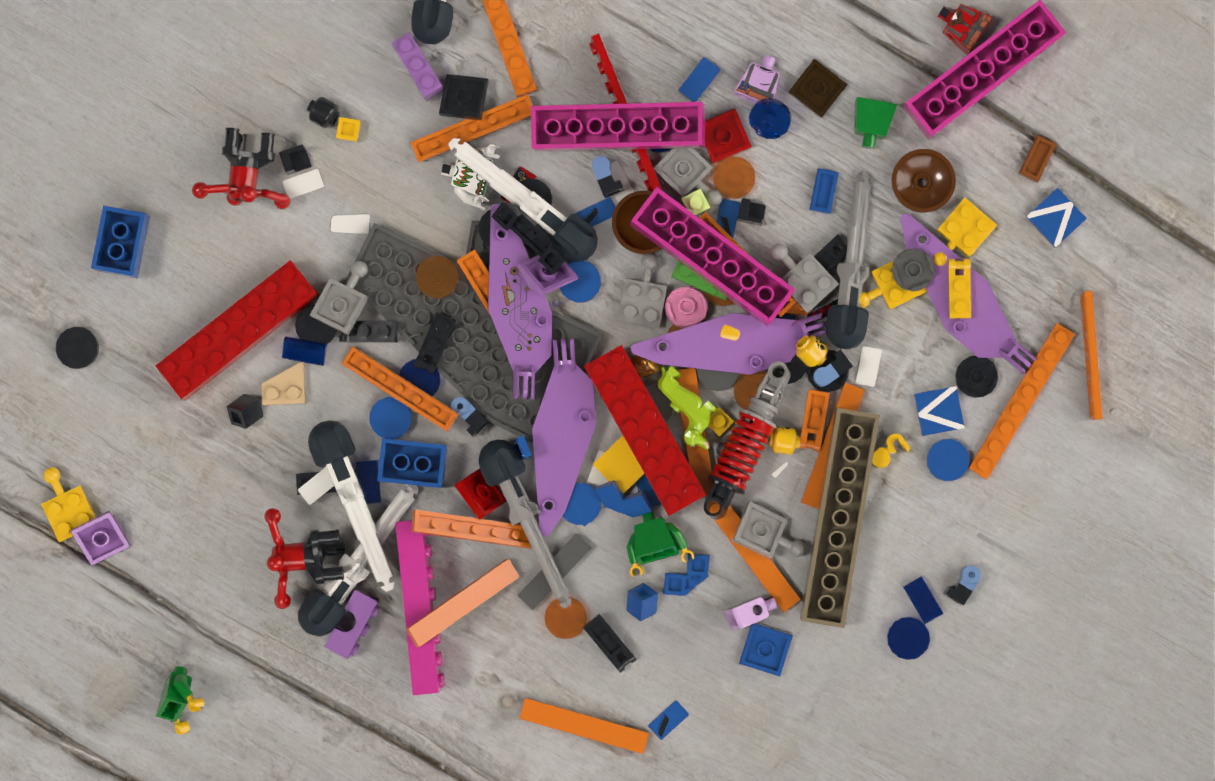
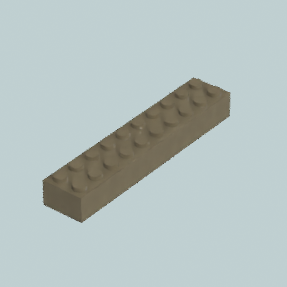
[800,408,880,628]

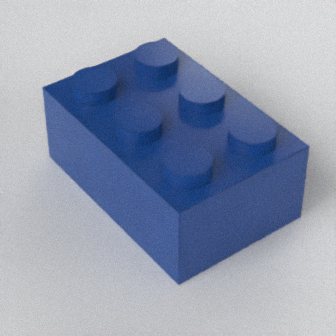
[91,205,150,279]
[377,438,448,488]

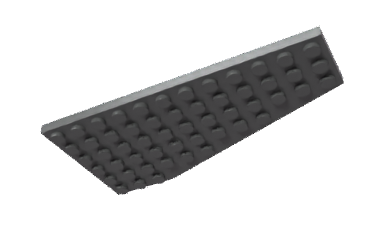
[346,223,603,443]

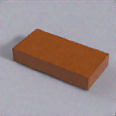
[1018,135,1057,183]

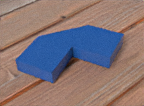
[595,480,653,517]
[663,553,710,596]

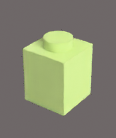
[681,189,710,217]

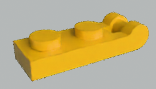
[948,258,971,319]

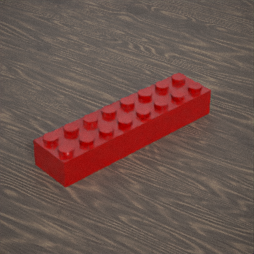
[155,260,320,401]
[584,345,706,516]

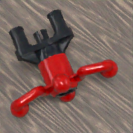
[192,127,291,210]
[264,508,345,609]

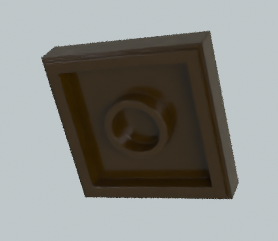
[788,59,848,118]

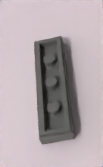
[517,534,591,610]

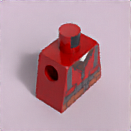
[937,4,992,55]

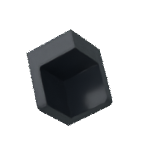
[278,144,312,175]
[737,198,766,226]
[226,394,263,429]

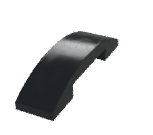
[491,201,567,275]

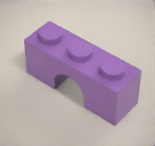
[391,32,443,101]
[324,589,380,659]

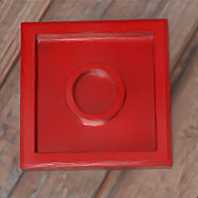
[705,108,752,164]
[454,468,507,520]

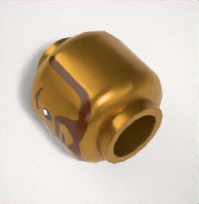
[631,354,662,378]

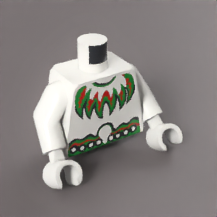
[441,144,500,210]

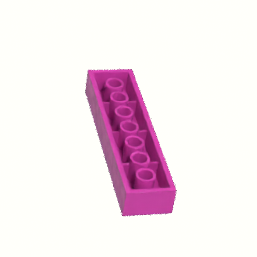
[903,0,1066,140]
[531,102,705,151]
[630,187,795,327]
[395,520,445,696]

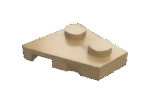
[261,362,306,405]

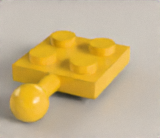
[933,198,997,266]
[859,261,927,310]
[41,467,96,543]

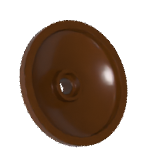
[891,149,956,213]
[612,191,662,255]

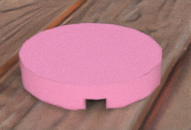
[665,286,708,328]

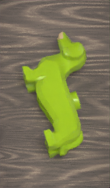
[657,366,718,450]

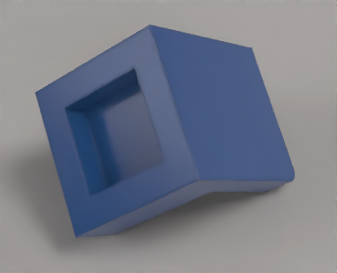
[626,583,658,622]

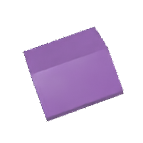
[518,255,578,295]
[71,511,130,566]

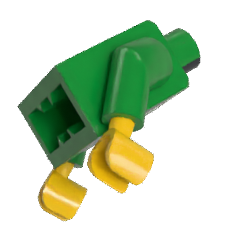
[626,511,694,577]
[156,666,204,735]

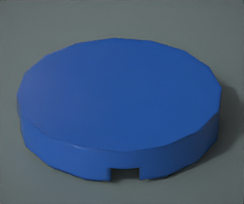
[560,261,601,303]
[369,397,412,439]
[926,439,970,481]
[562,483,601,525]

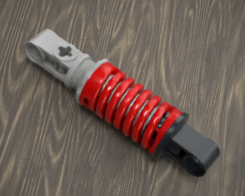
[703,361,791,520]

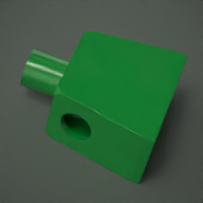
[855,97,897,149]

